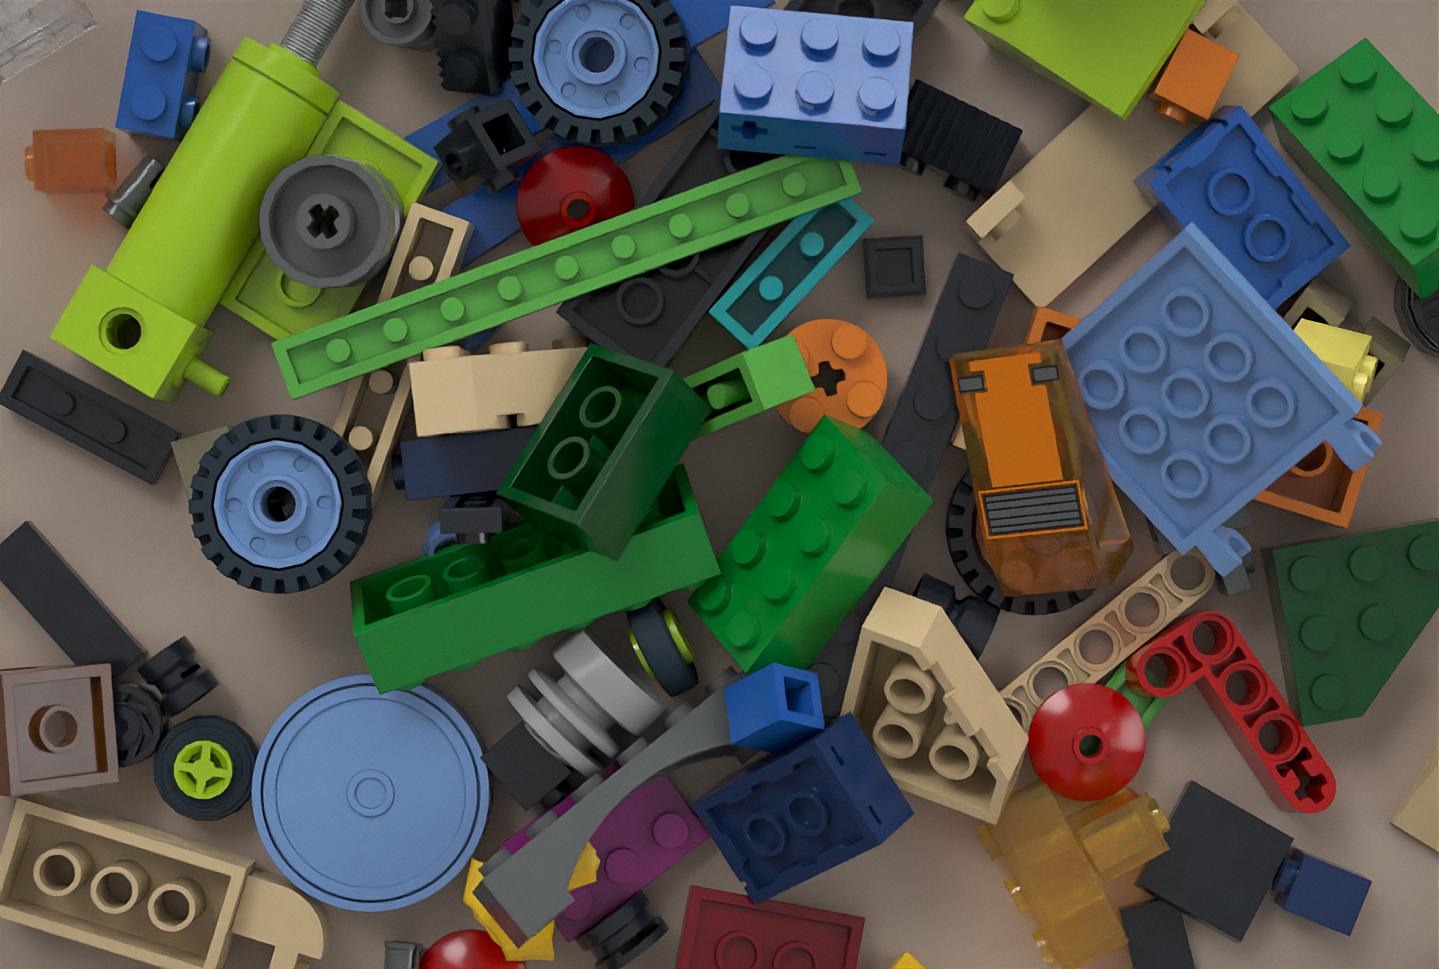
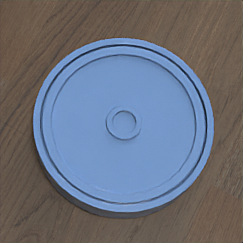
[252,672,493,912]

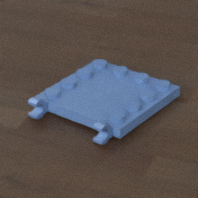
[1028,222,1382,577]

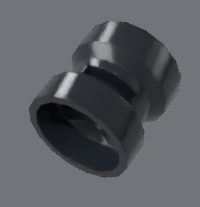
[137,636,220,718]

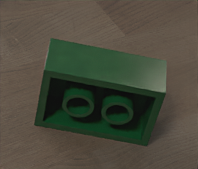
[496,343,711,561]

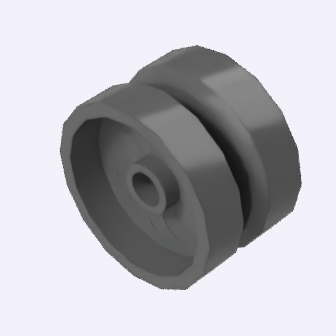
[259,155,405,288]

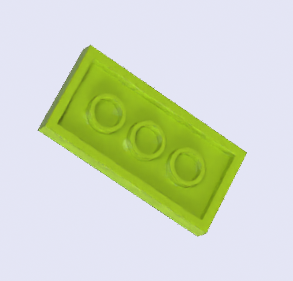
[219,100,442,340]

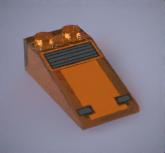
[949,339,1135,597]

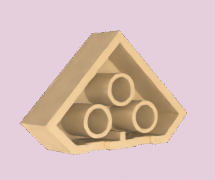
[409,337,588,438]
[840,586,1029,825]

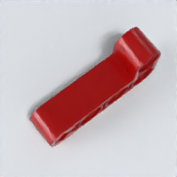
[1125,611,1336,813]

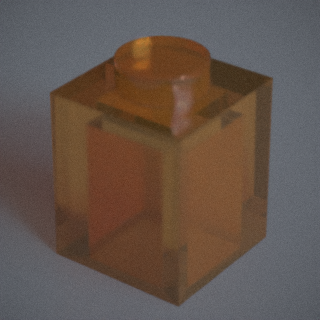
[24,128,117,195]

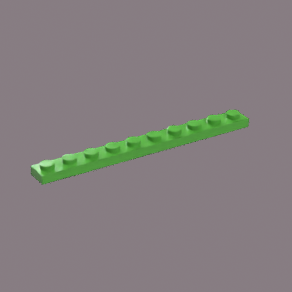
[271,155,862,400]

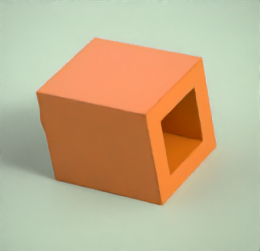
[1146,29,1241,128]

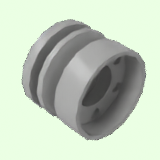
[507,627,666,779]

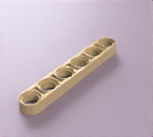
[998,547,1215,736]

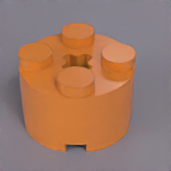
[775,319,888,436]

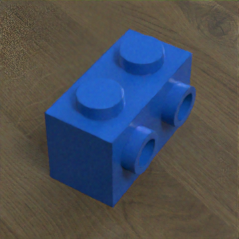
[115,10,211,144]

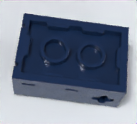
[692,712,915,905]

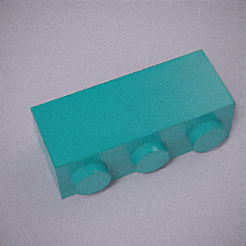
[708,198,875,350]

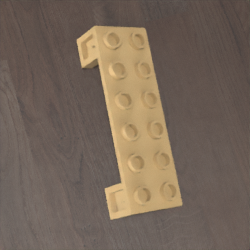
[960,0,1299,308]

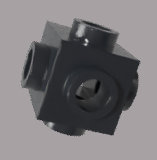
[433,98,541,198]

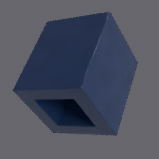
[1272,848,1372,936]

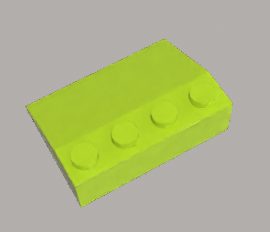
[963,0,1206,121]

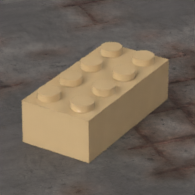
[0,793,257,969]

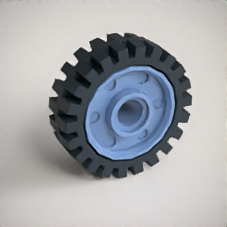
[509,0,690,146]
[188,414,373,594]

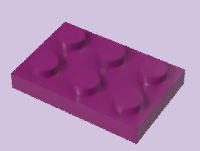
[497,760,711,943]

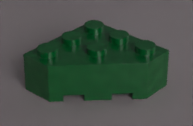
[1261,517,1439,727]

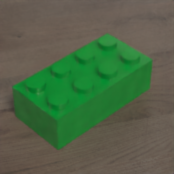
[1268,37,1439,300]
[687,414,933,674]

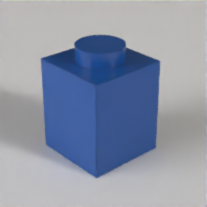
[725,663,825,754]

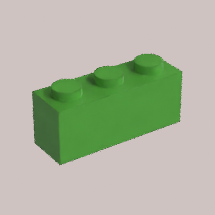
[683,334,815,443]

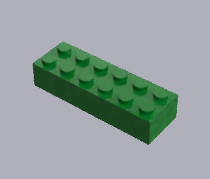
[350,463,721,695]

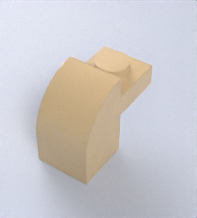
[230,868,331,969]

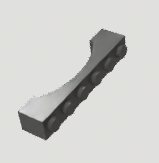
[472,666,760,949]

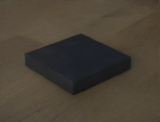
[1133,780,1294,943]

